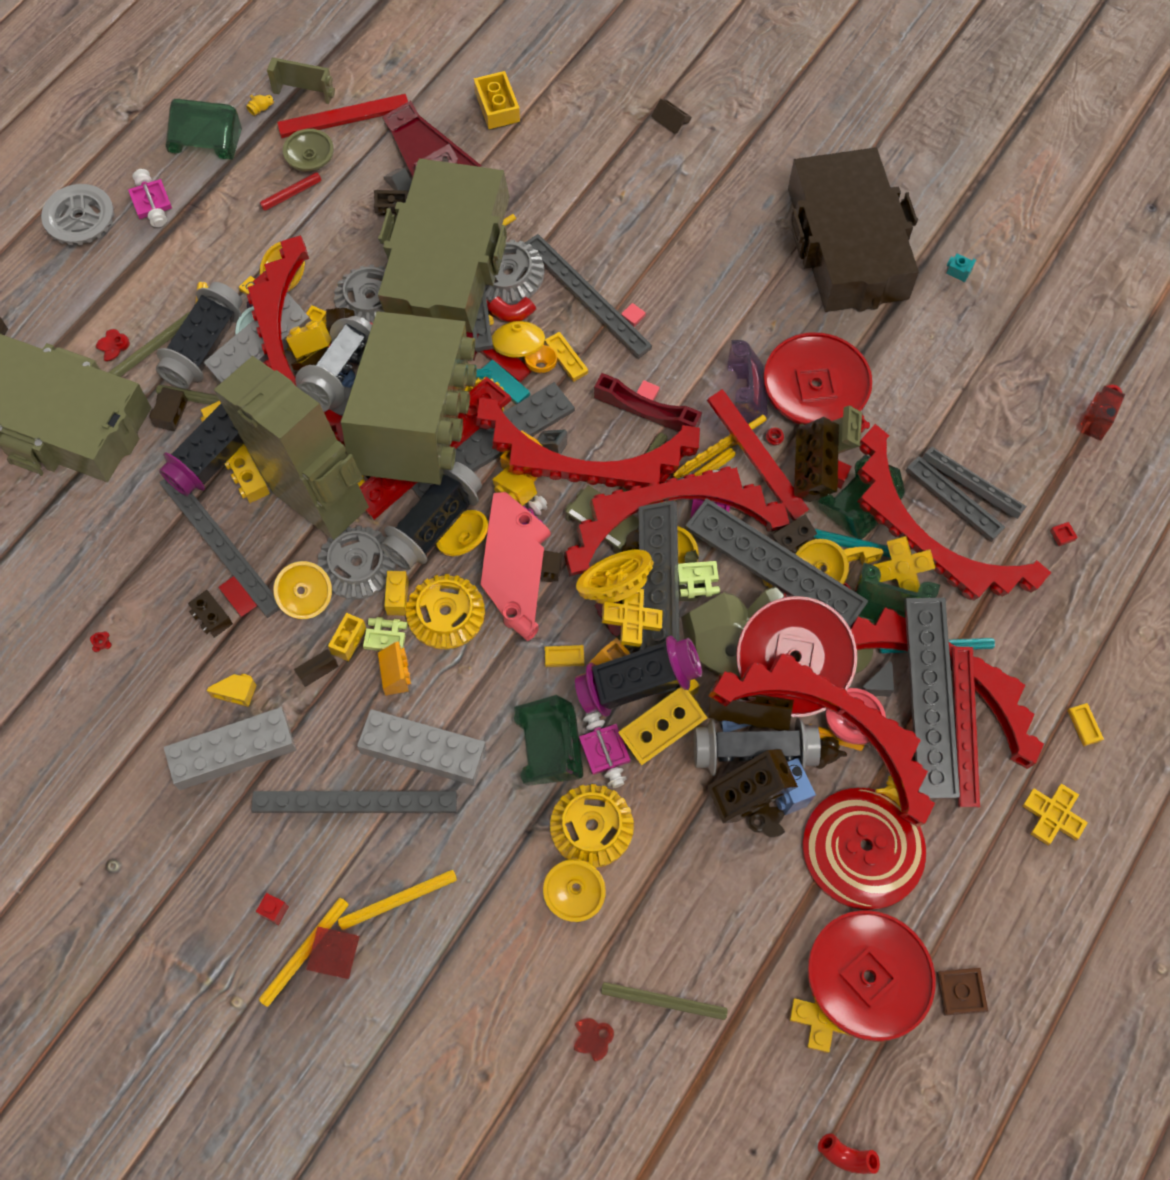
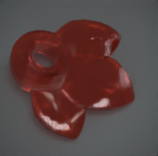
[574,1018,614,1062]

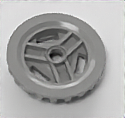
[41,184,114,245]
[485,240,545,305]
[334,265,385,323]
[317,526,396,599]

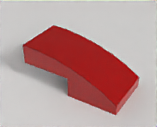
[218,576,257,617]

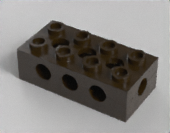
[794,417,839,502]
[707,749,798,824]

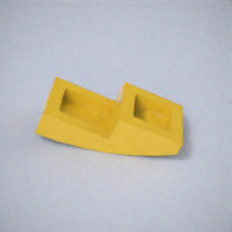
[844,547,883,566]

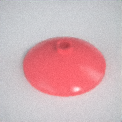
[825,688,886,744]

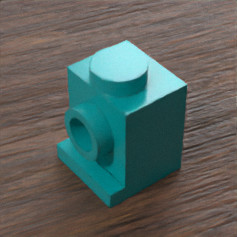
[946,253,976,282]

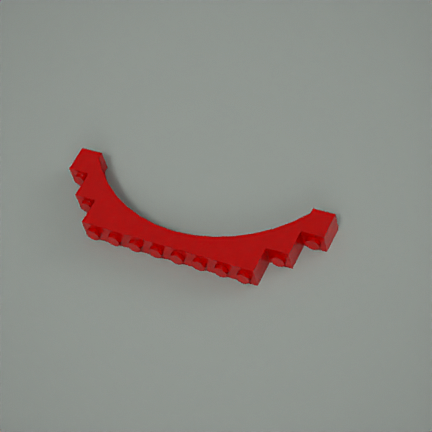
[247,235,345,447]
[476,398,700,490]
[857,424,1052,601]
[564,466,790,577]
[850,607,1044,769]
[708,653,935,827]

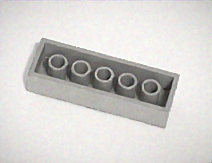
[204,293,312,383]
[164,707,297,791]
[357,709,487,786]

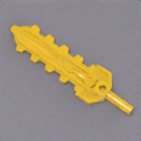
[673,415,767,479]

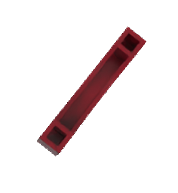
[594,373,702,432]

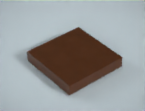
[937,968,988,1016]

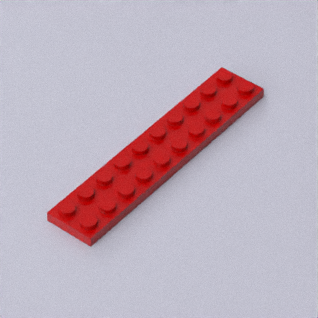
[360,377,512,520]

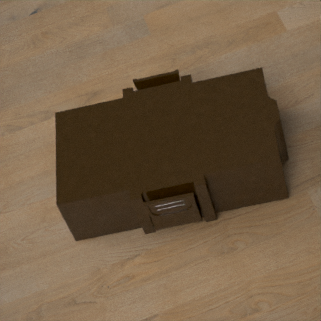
[788,147,919,312]

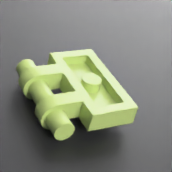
[678,561,720,598]
[363,617,408,651]

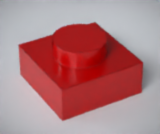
[1050,522,1078,546]

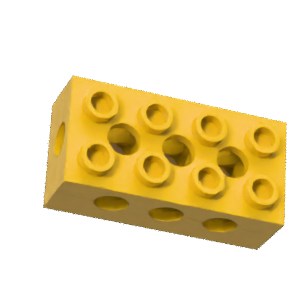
[618,687,708,765]

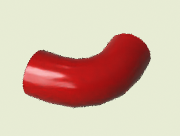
[488,296,536,322]
[818,1133,880,1174]

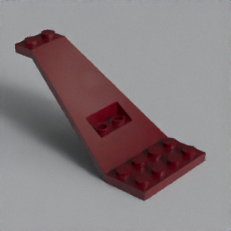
[382,100,482,179]

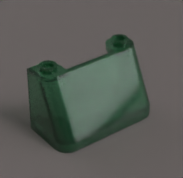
[166,99,242,160]
[818,455,905,539]
[853,563,940,623]
[514,695,583,786]

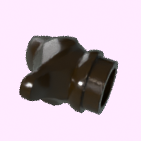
[815,737,847,769]

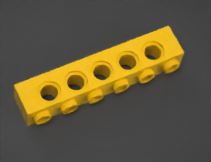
[200,401,270,503]

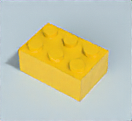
[474,71,520,129]

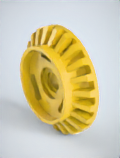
[576,550,654,604]
[406,574,485,649]
[550,784,634,868]

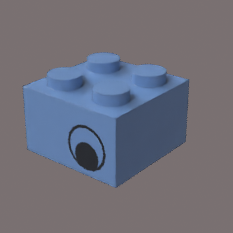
[776,758,816,815]

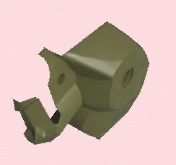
[681,587,792,680]

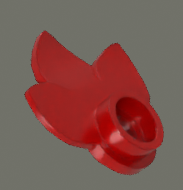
[95,329,130,362]

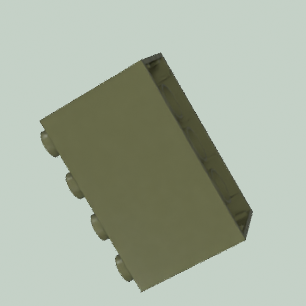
[341,311,477,485]

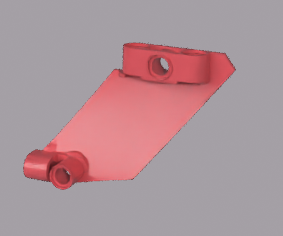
[481,492,551,641]

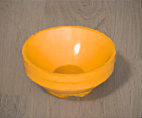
[525,345,557,373]

